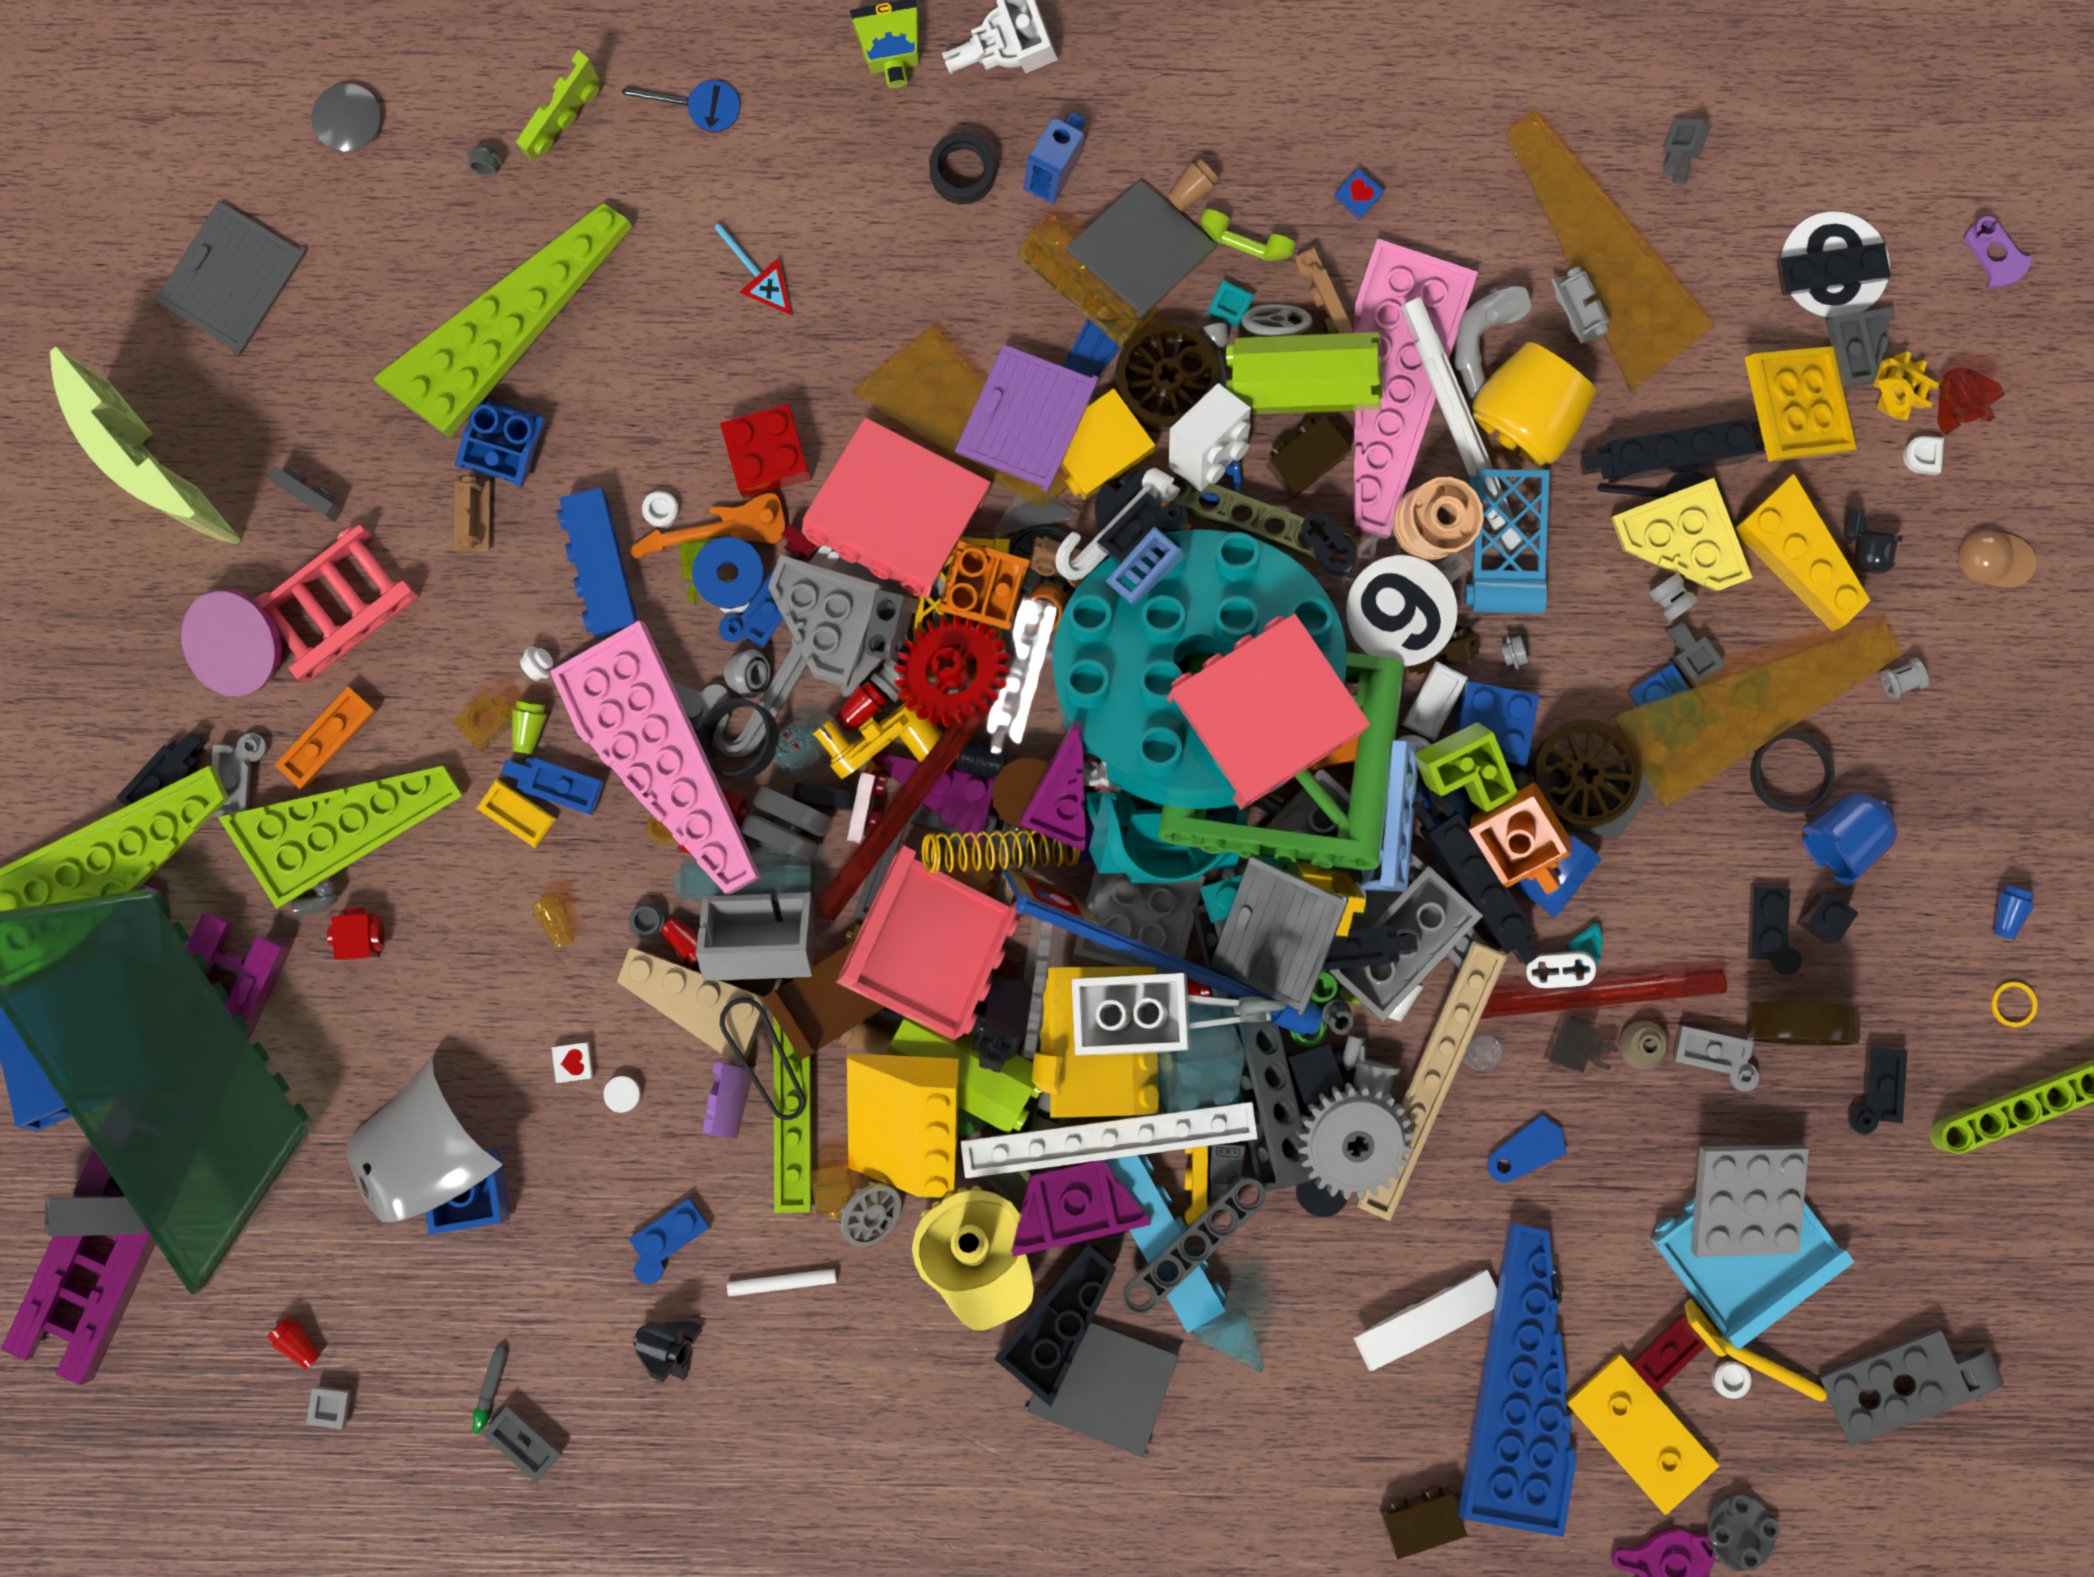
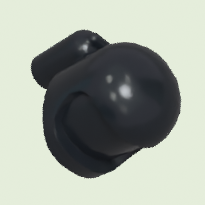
[1843,508,1904,574]

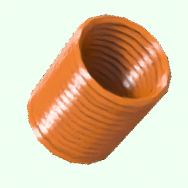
[1023,583,1067,632]

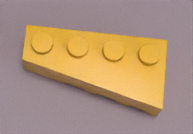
[1734,474,1870,632]

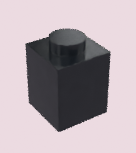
[1796,892,1859,944]

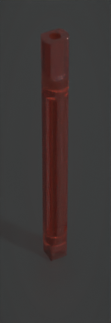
[814,700,996,921]
[1479,969,1727,1020]

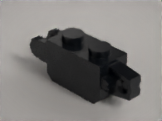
[970,959,1034,1073]

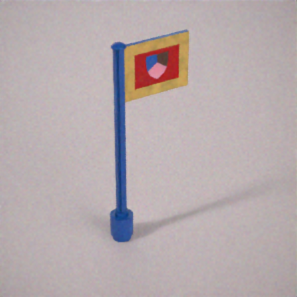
[1003,867,1323,1035]

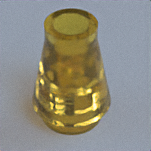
[531,893,575,949]

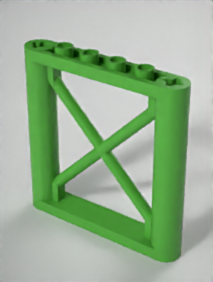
[1158,652,1404,870]

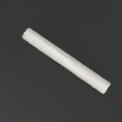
[727,1268,837,1297]

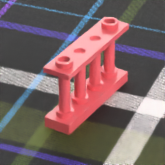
[253,524,420,684]

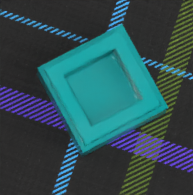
[1207,280,1254,329]

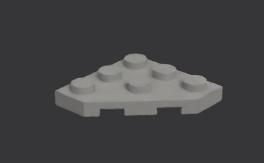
[768,555,883,688]

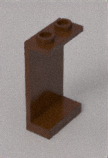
[762,940,885,1060]

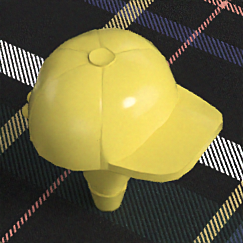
[912,1185,1034,1330]

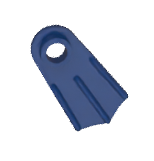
[1063,320,1123,378]
[1487,1115,1567,1183]

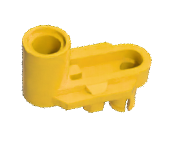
[812,701,947,779]

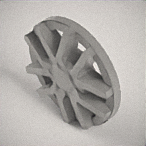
[838,1182,901,1247]

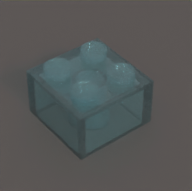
[1158,1023,1245,1113]

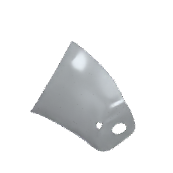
[346,1048,503,1223]

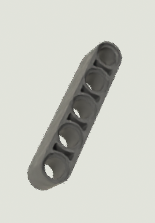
[1123,1176,1266,1314]

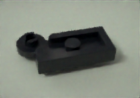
[1097,492,1189,565]
[1747,887,1802,975]
[1848,1047,1907,1134]

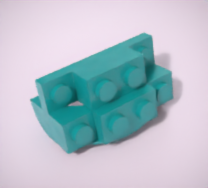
[1085,791,1247,884]

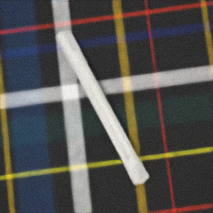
[1400,297,1523,552]

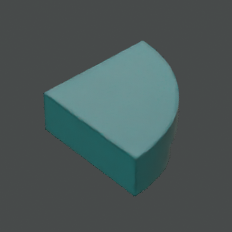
[1565,923,1603,971]

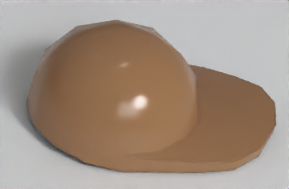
[1959,531,2037,588]

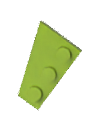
[516,50,601,162]

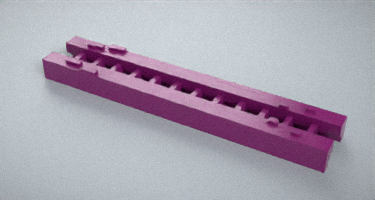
[1,912,291,1385]

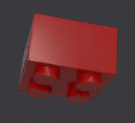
[720,404,812,499]

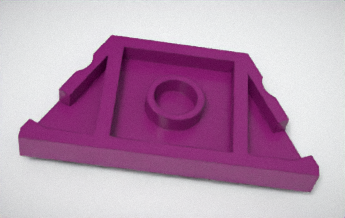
[1011,1160,1151,1257]

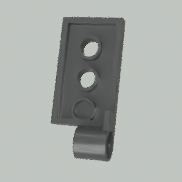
[1818,1328,2004,1446]

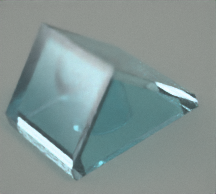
[1191,1307,1265,1373]

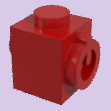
[327,907,386,961]

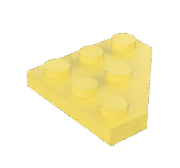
[1611,478,1752,591]

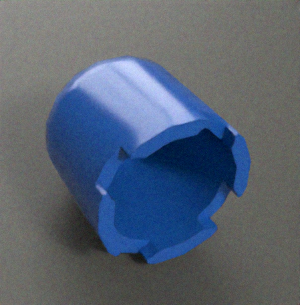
[1802,793,1897,885]

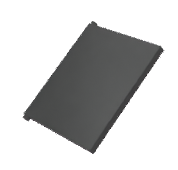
[1066,180,1218,318]
[154,201,307,356]
[1209,855,1349,1015]
[1024,1322,1179,1458]

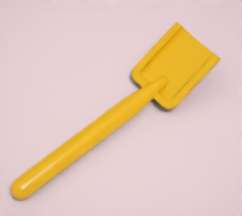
[1684,1299,1828,1401]

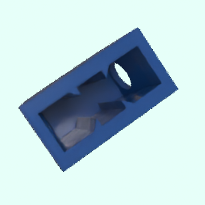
[1023,113,1086,205]

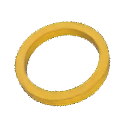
[1991,982,2038,1027]

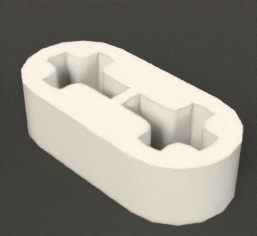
[1526,951,1596,988]

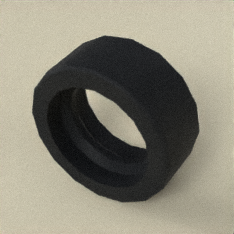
[929,132,996,205]

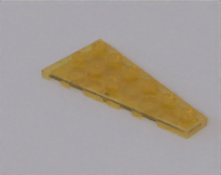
[852,325,1068,509]

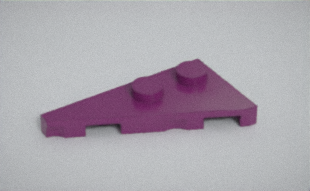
[1020,721,1086,851]
[872,752,995,847]

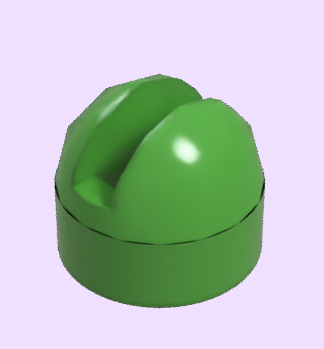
[1311,972,1337,1003]

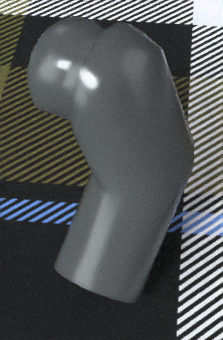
[292,881,338,917]

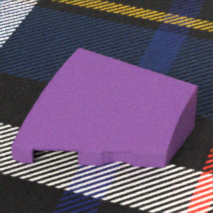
[702,1061,754,1138]

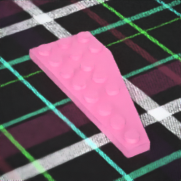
[1353,238,1478,539]
[550,621,761,894]

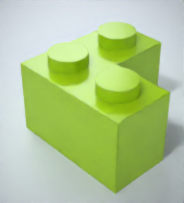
[1413,722,1519,812]

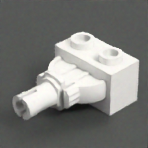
[942,0,1058,74]

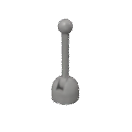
[1199,323,1228,389]

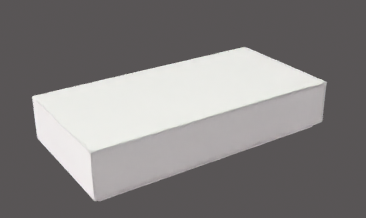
[1401,661,1468,741]

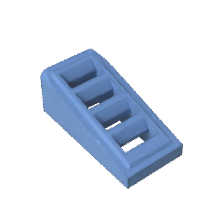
[1106,527,1185,605]

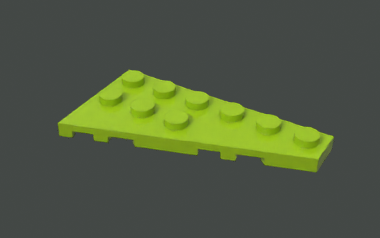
[218,765,464,909]

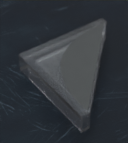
[992,481,1082,538]

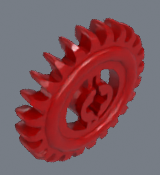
[894,615,1011,727]

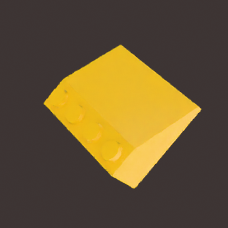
[1048,967,1159,1118]
[847,1053,959,1198]

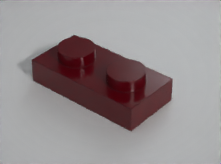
[1629,1314,1707,1393]

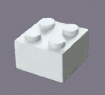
[1169,383,1251,492]

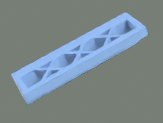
[1362,741,1419,892]

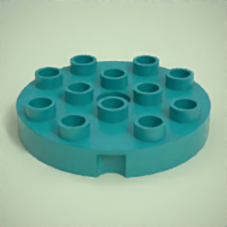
[1053,530,1347,809]

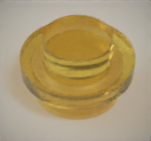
[646,815,676,846]

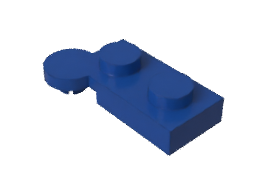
[719,569,783,649]
[629,1198,711,1284]

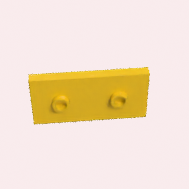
[1566,1353,1720,1516]

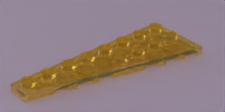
[1505,110,1714,392]
[1610,624,1902,808]

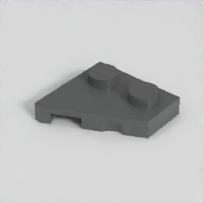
[1825,307,1895,389]

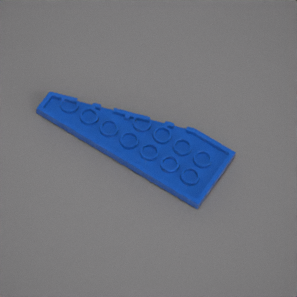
[1458,1223,1576,1537]

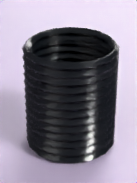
[956,733,1010,779]

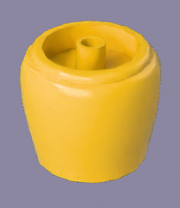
[1472,342,1597,466]

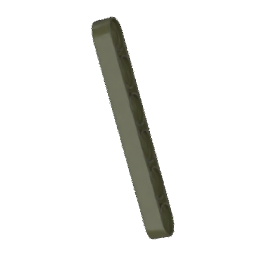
[1167,471,1358,566]

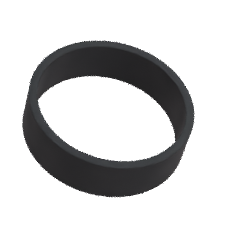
[698,698,779,780]
[1750,732,1835,813]

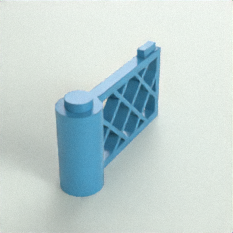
[1464,469,1550,614]

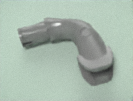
[1455,286,1531,398]

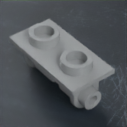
[1551,266,1610,343]

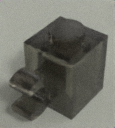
[1543,1015,1618,1073]

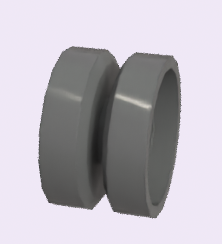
[740,785,832,865]

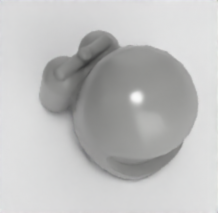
[1342,1034,1401,1099]

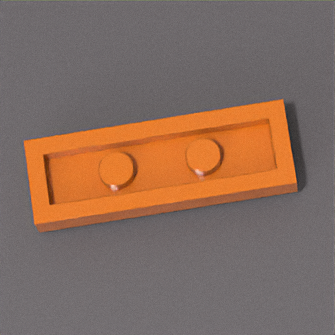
[274,686,377,790]

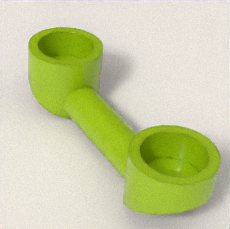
[1200,209,1296,261]

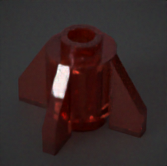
[1937,367,2005,435]

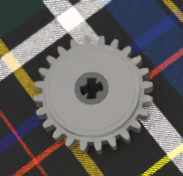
[1296,1083,1414,1200]

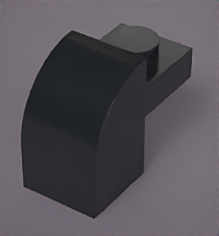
[1094,468,1146,532]

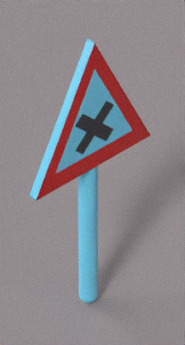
[715,224,792,316]

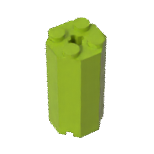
[1226,332,1383,415]
[887,1017,1041,1134]

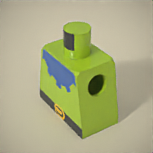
[850,0,919,88]

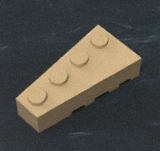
[617,948,767,1066]

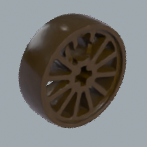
[1115,323,1222,432]
[1529,719,1642,829]
[1746,1001,1861,1046]

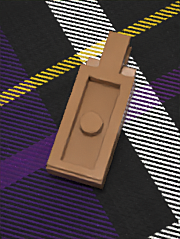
[1295,248,1354,334]

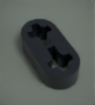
[1301,513,1355,577]
[792,782,856,812]

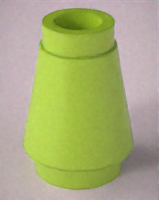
[511,700,547,754]

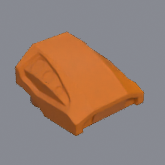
[938,541,1030,630]

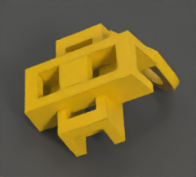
[1873,351,1939,420]

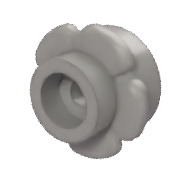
[1501,635,1529,670]

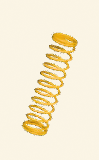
[922,829,1080,873]

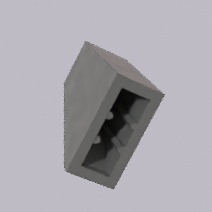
[44,1194,151,1237]

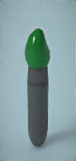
[472,1346,506,1434]

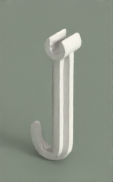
[1055,468,1180,580]

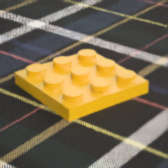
[1744,346,1857,462]

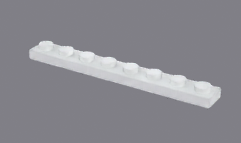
[961,1102,1257,1178]

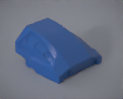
[454,398,548,486]
[1512,829,1602,918]

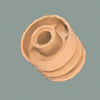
[1392,477,1484,560]

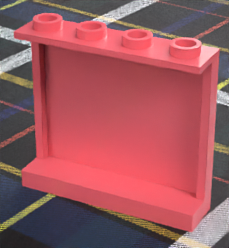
[802,417,991,599]
[1167,614,1371,810]
[836,845,1020,1040]

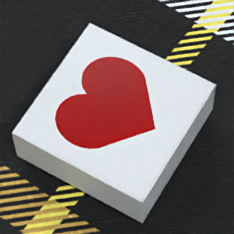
[551,1042,594,1083]

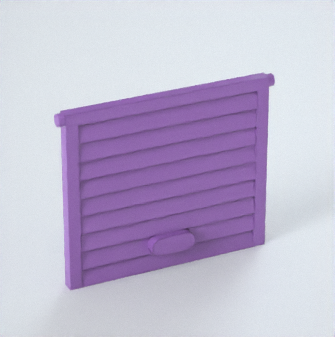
[955,344,1099,492]

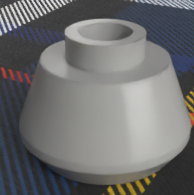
[724,649,770,698]

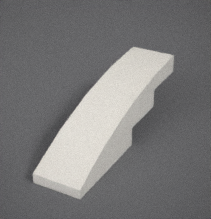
[1353,1270,1498,1371]

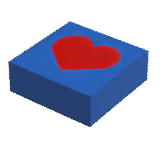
[1334,169,1384,220]

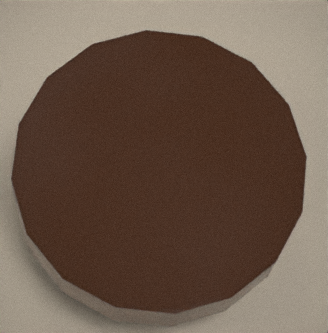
[992,757,1049,831]

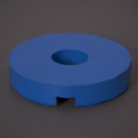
[692,537,765,609]

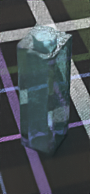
[674,864,814,903]

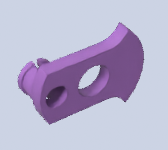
[1963,216,2032,288]

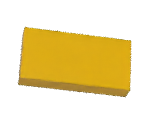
[476,779,557,849]

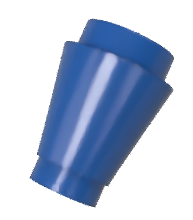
[1993,885,2036,940]

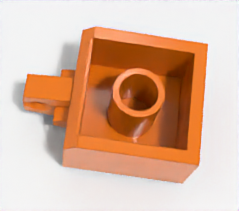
[1469,782,1572,894]

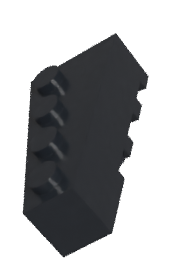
[994,1241,1117,1407]

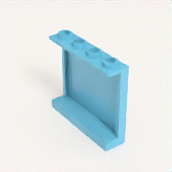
[1650,1198,1855,1350]

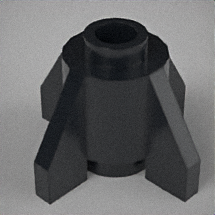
[633,1321,703,1383]

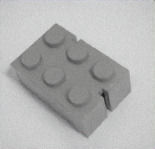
[696,892,817,981]

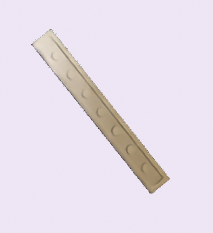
[1356,940,1507,1221]

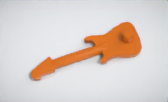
[630,493,786,559]

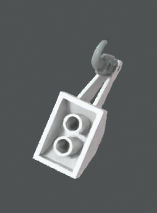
[1072,973,1286,1055]

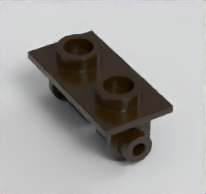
[1407,625,1479,675]

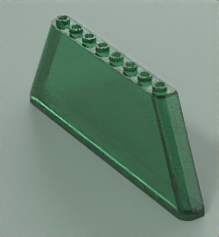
[0,889,311,1295]

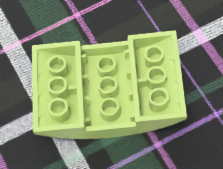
[50,347,241,544]

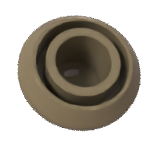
[1619,1021,1669,1070]

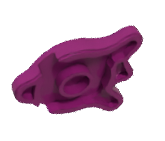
[1610,1528,1716,1577]

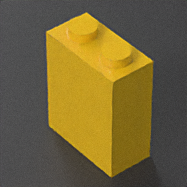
[1060,388,1156,501]

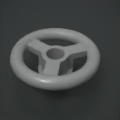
[1242,304,1313,337]

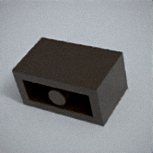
[1267,416,1352,499]
[1379,1485,1467,1560]

